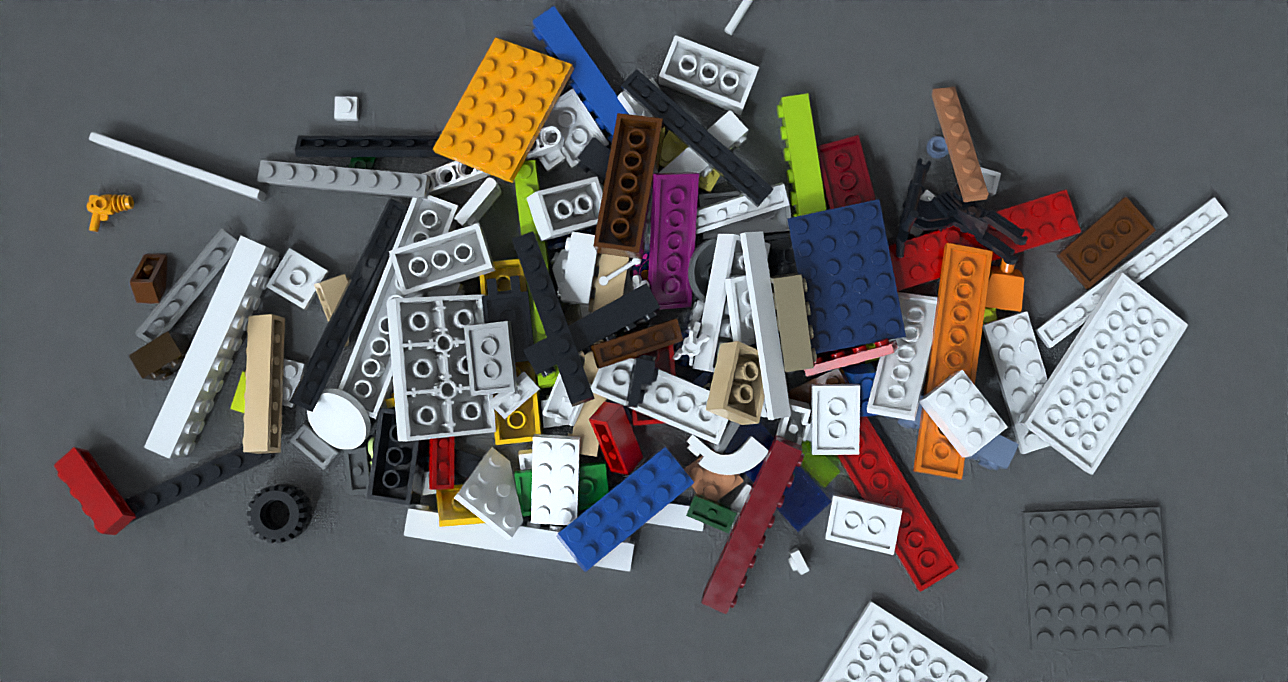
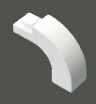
[686,434,768,475]

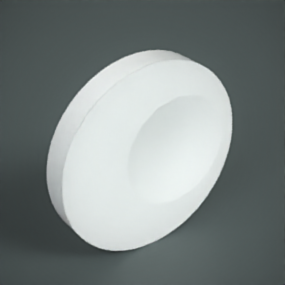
[307,388,371,449]

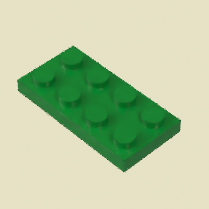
[514,461,609,517]

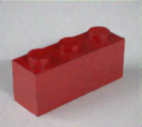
[589,402,643,475]

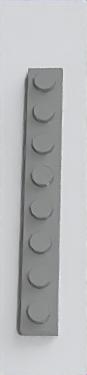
[257,160,430,199]

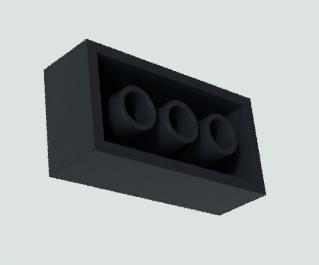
[367,407,429,505]

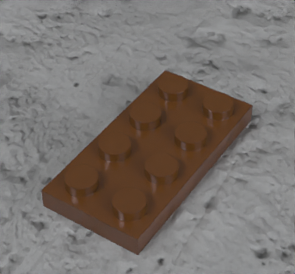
[1056,197,1156,289]

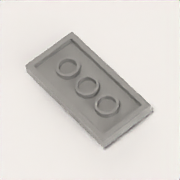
[698,186,791,240]

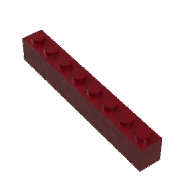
[701,435,804,614]

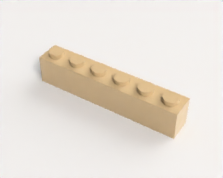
[243,314,285,454]

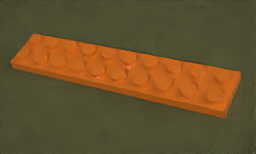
[913,243,993,480]

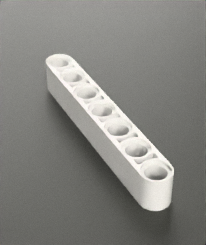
[422,126,565,196]

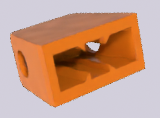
[985,258,1024,312]

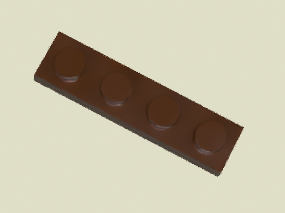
[591,319,683,368]

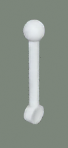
[599,258,641,286]

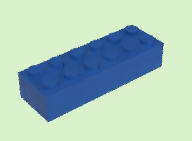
[556,447,694,572]

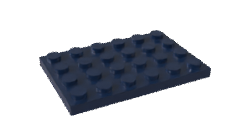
[787,199,906,354]

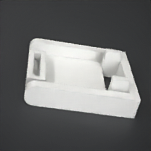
[454,178,502,227]

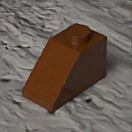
[129,254,168,304]

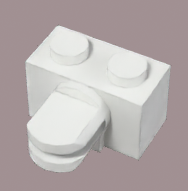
[776,399,811,445]

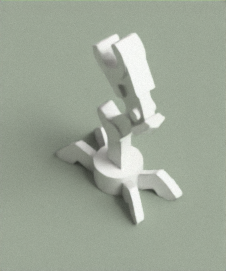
[673,300,711,366]

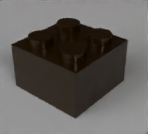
[128,331,191,382]

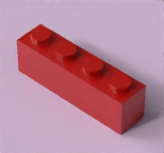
[53,447,136,535]

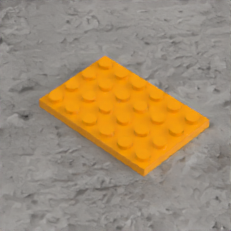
[433,37,574,183]

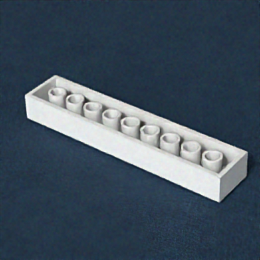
[338,195,461,419]
[144,236,280,459]

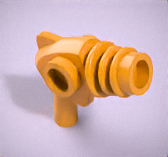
[86,194,134,232]

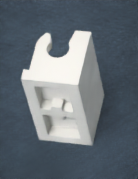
[542,372,591,426]

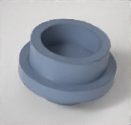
[926,136,948,159]

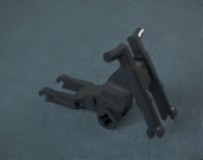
[895,158,1028,265]

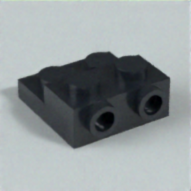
[625,355,659,408]

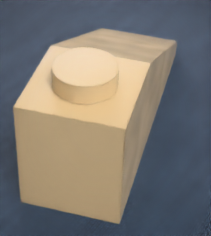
[314,274,349,347]

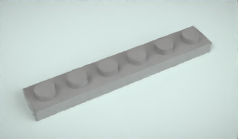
[135,228,239,343]

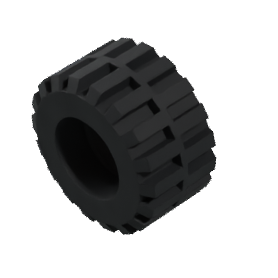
[247,484,312,543]

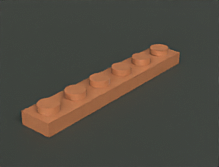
[932,86,988,202]

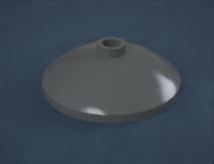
[688,238,717,303]

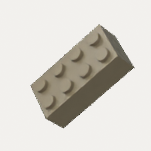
[770,273,817,372]

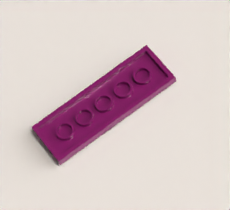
[648,172,699,310]

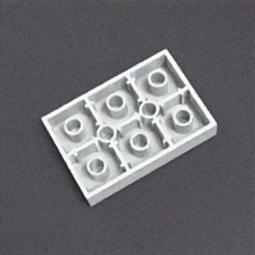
[387,294,496,441]

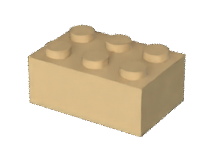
[706,341,765,425]

